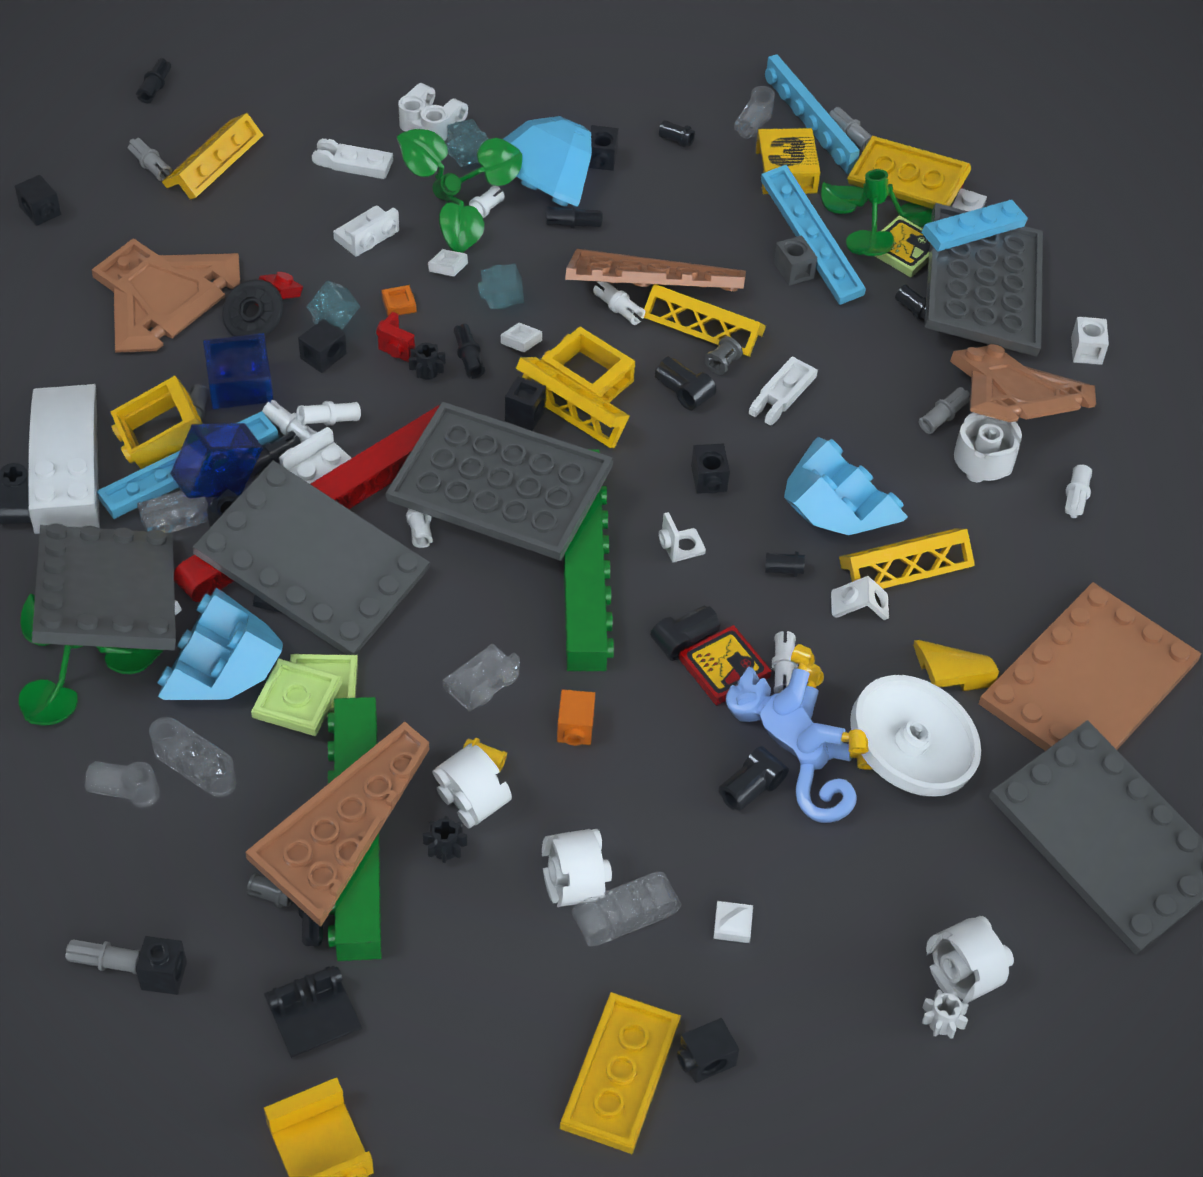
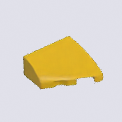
[913,640,999,691]

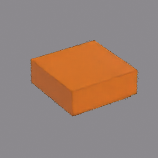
[381,285,417,316]

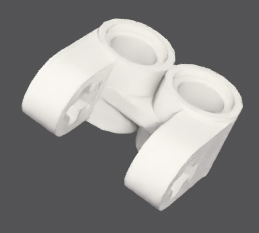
[398,83,468,141]

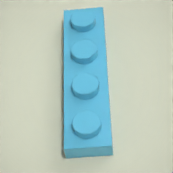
[921,199,1028,252]

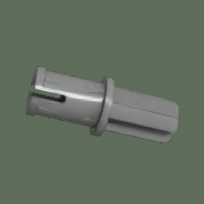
[829,107,872,151]
[128,138,172,181]
[919,387,970,434]
[65,939,141,974]

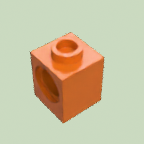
[557,689,596,746]

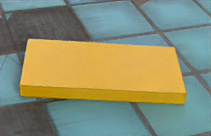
[847,135,971,209]
[560,992,681,1154]

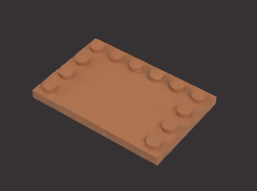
[978,582,1202,751]

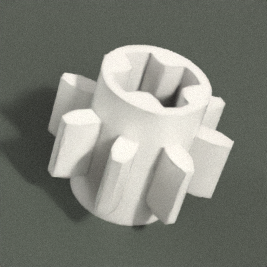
[922,989,969,1039]

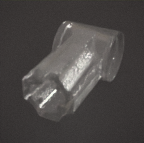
[734,86,775,139]
[85,761,160,807]

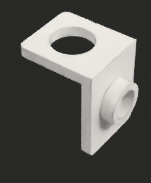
[659,512,706,563]
[831,576,889,620]

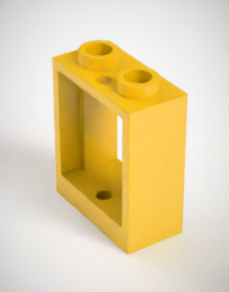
[541,327,635,403]
[110,375,208,469]

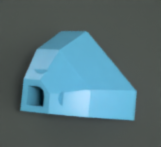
[503,116,592,207]
[784,437,908,536]
[157,588,283,700]

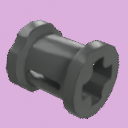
[704,336,743,375]

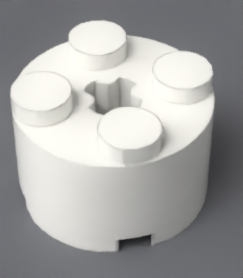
[954,412,1022,483]
[432,743,512,828]
[542,829,612,907]
[926,916,1014,1003]

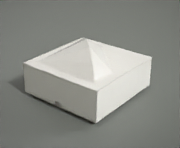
[428,249,468,276]
[501,323,542,352]
[713,901,753,943]

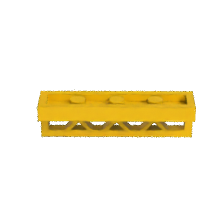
[162,113,263,200]
[644,284,766,357]
[516,357,630,448]
[839,528,975,589]

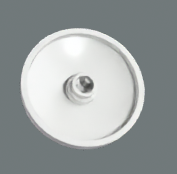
[850,675,981,796]

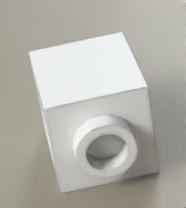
[1071,317,1109,365]

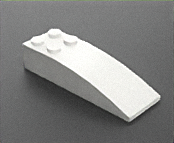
[29,384,100,534]

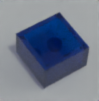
[203,333,274,409]
[170,423,263,498]

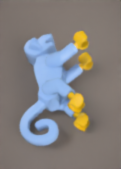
[726,644,872,823]

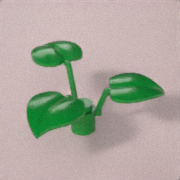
[396,129,522,253]
[821,169,933,256]
[18,594,164,725]

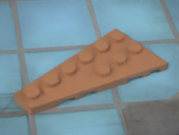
[565,249,746,291]
[245,722,429,927]

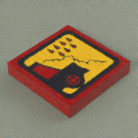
[679,625,772,705]

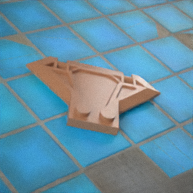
[92,238,240,353]
[950,344,1096,423]

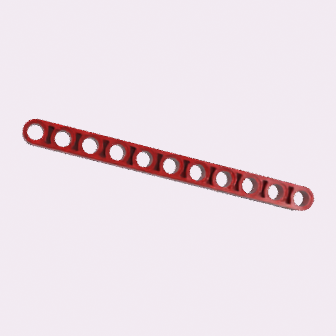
[174,405,440,602]

